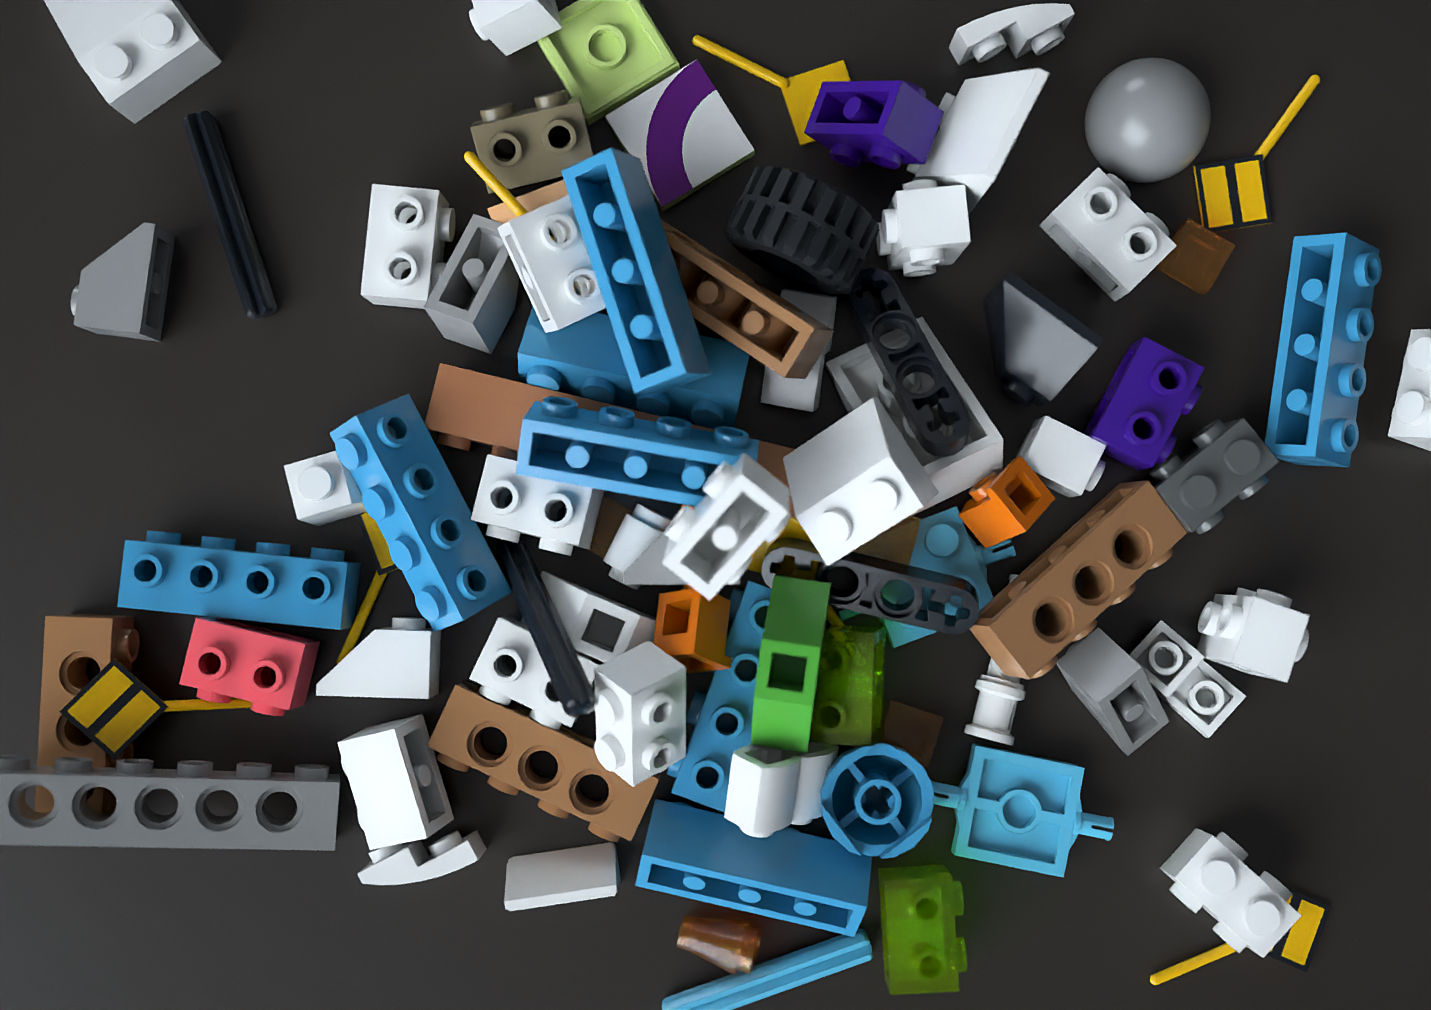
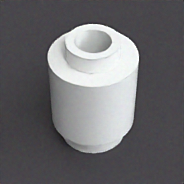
[603,503,672,589]

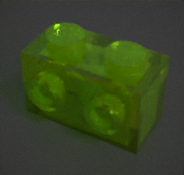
[809,624,886,746]
[878,865,967,995]

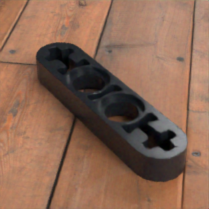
[847,268,970,457]
[762,537,979,634]

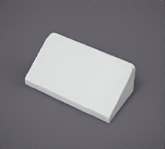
[504,842,621,911]

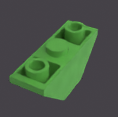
[751,575,831,753]

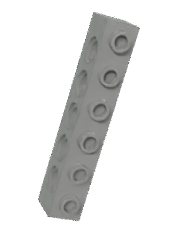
[0,755,340,851]

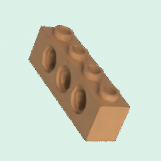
[661,219,834,379]
[970,480,1187,679]
[35,614,140,814]
[427,680,661,842]

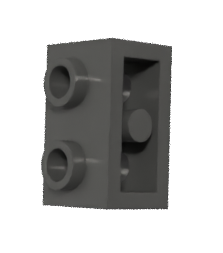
[1149,418,1279,534]

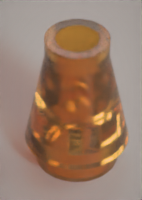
[677,915,762,976]

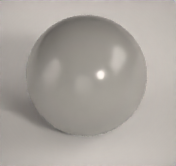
[1084,57,1211,183]

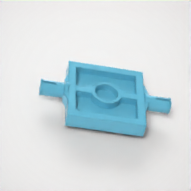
[836,506,1016,648]
[930,743,1114,878]

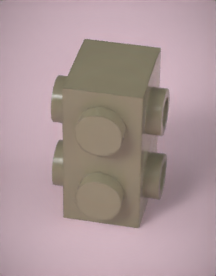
[470,90,594,194]

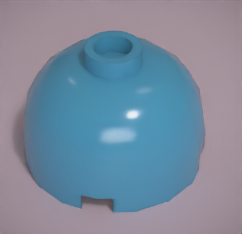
[820,742,934,858]

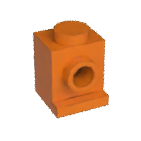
[958,455,1055,549]
[653,584,732,673]

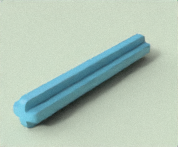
[662,929,873,1010]

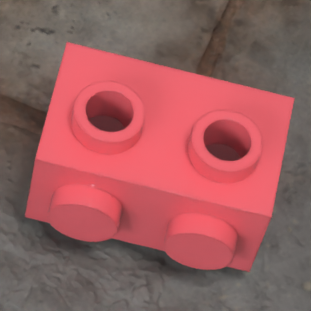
[179,616,320,716]

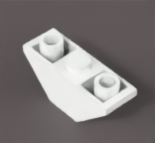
[521,571,656,662]

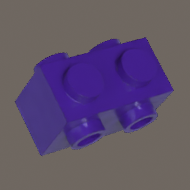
[804,80,944,169]
[1083,337,1204,471]

